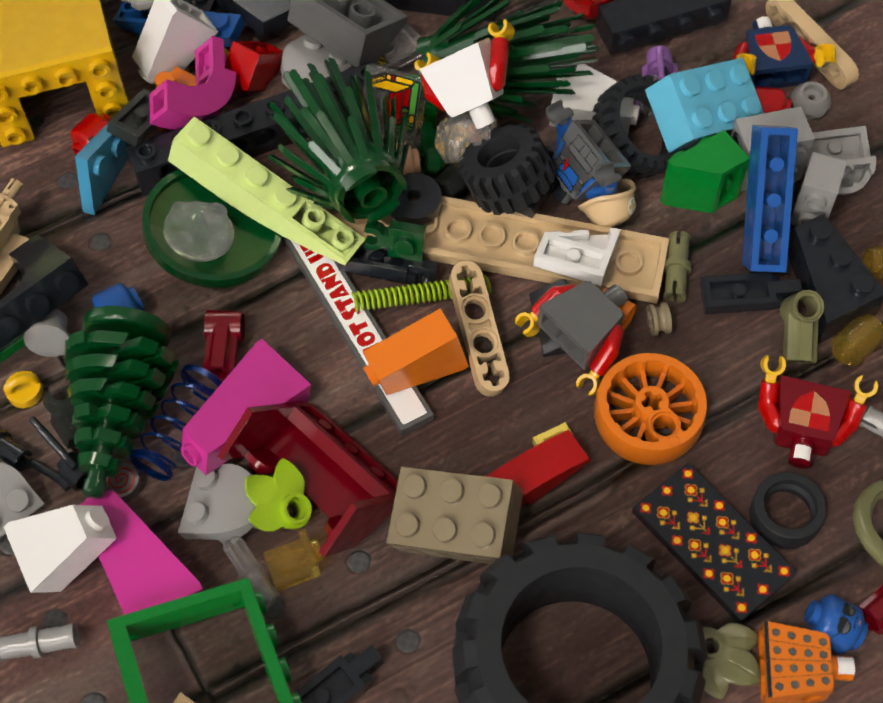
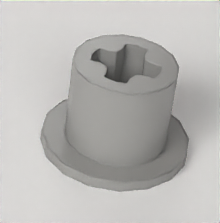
[23,309,70,357]

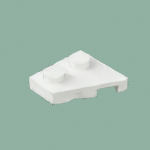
[533,228,621,286]

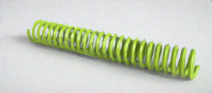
[351,275,491,312]

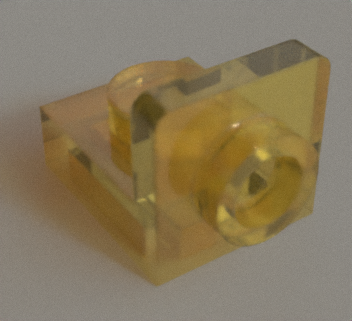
[263,529,324,592]

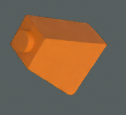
[363,309,469,395]

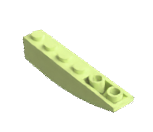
[168,117,365,265]

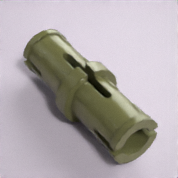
[663,231,691,303]

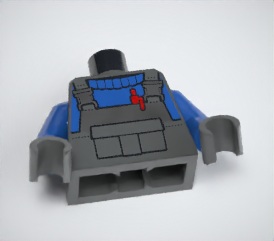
[546,100,632,204]

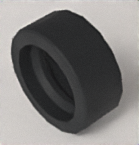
[749,472,827,549]

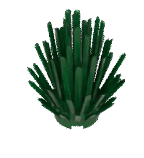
[416,0,599,126]
[267,57,409,224]

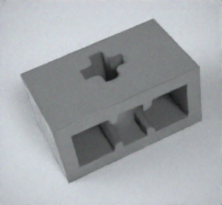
[790,152,847,226]

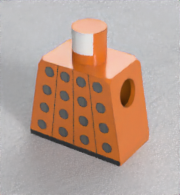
[757,621,855,703]

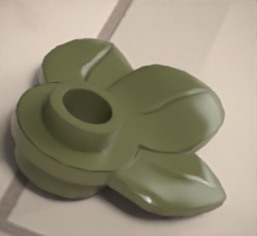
[703,623,761,700]

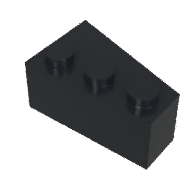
[788,214,883,344]

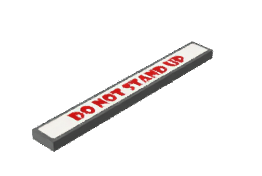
[282,236,434,436]

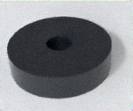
[390,173,442,225]

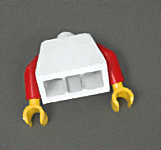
[415,19,515,129]

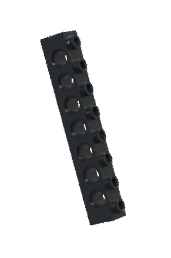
[125,60,389,197]

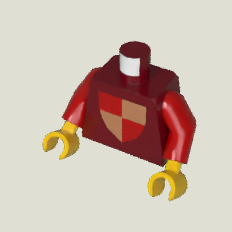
[758,355,878,468]

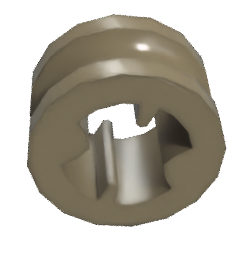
[646,302,672,336]

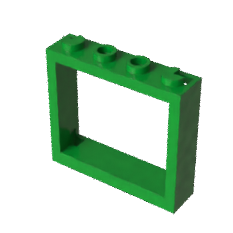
[107,577,301,703]

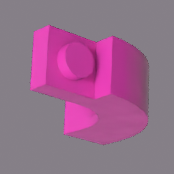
[150,36,236,130]

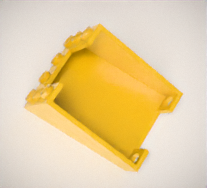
[0,0,128,148]

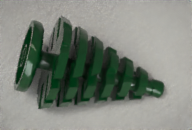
[64,306,180,499]

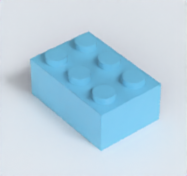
[645,58,764,153]

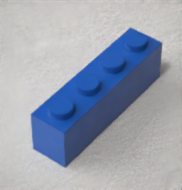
[742,125,798,272]

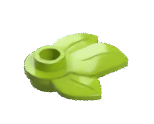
[245,458,312,532]

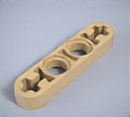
[766,0,859,89]
[449,261,510,397]

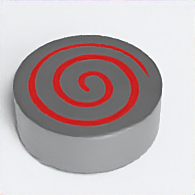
[106,463,141,502]

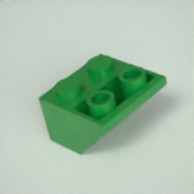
[660,130,750,214]

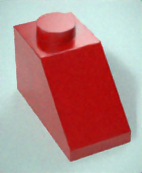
[225,41,284,94]

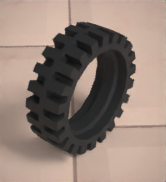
[592,74,688,178]

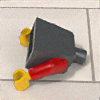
[515,281,627,396]

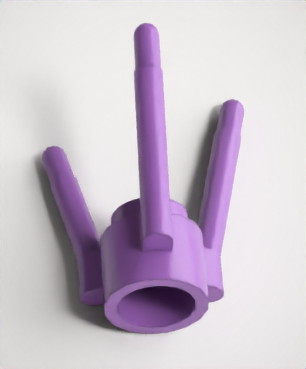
[635,46,678,120]

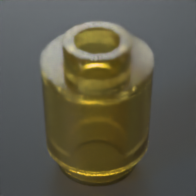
[831,314,883,366]

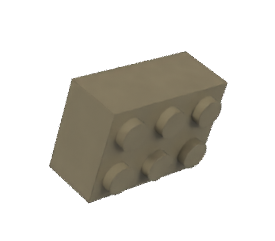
[386,467,523,564]

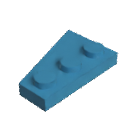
[75,124,131,216]

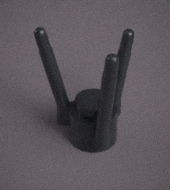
[29,416,88,491]

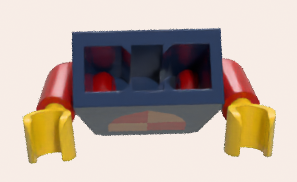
[731,17,836,88]

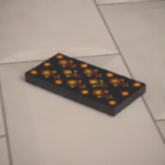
[632,463,797,624]

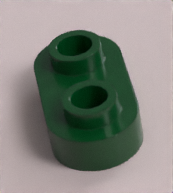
[409,119,445,177]

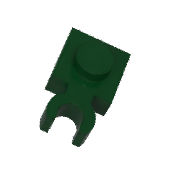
[364,220,426,262]

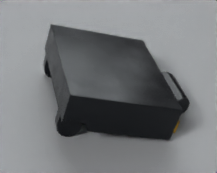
[215,0,293,42]

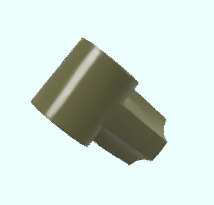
[780,290,824,364]

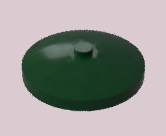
[142,169,282,288]

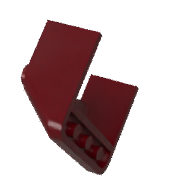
[217,401,398,557]

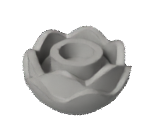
[790,82,832,120]

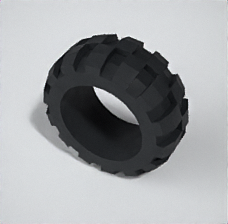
[452,532,708,703]

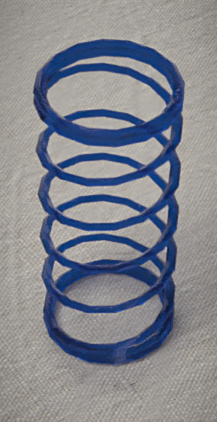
[129,364,222,481]

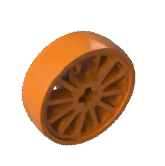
[594,353,707,465]

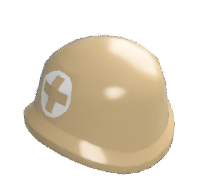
[578,179,636,228]

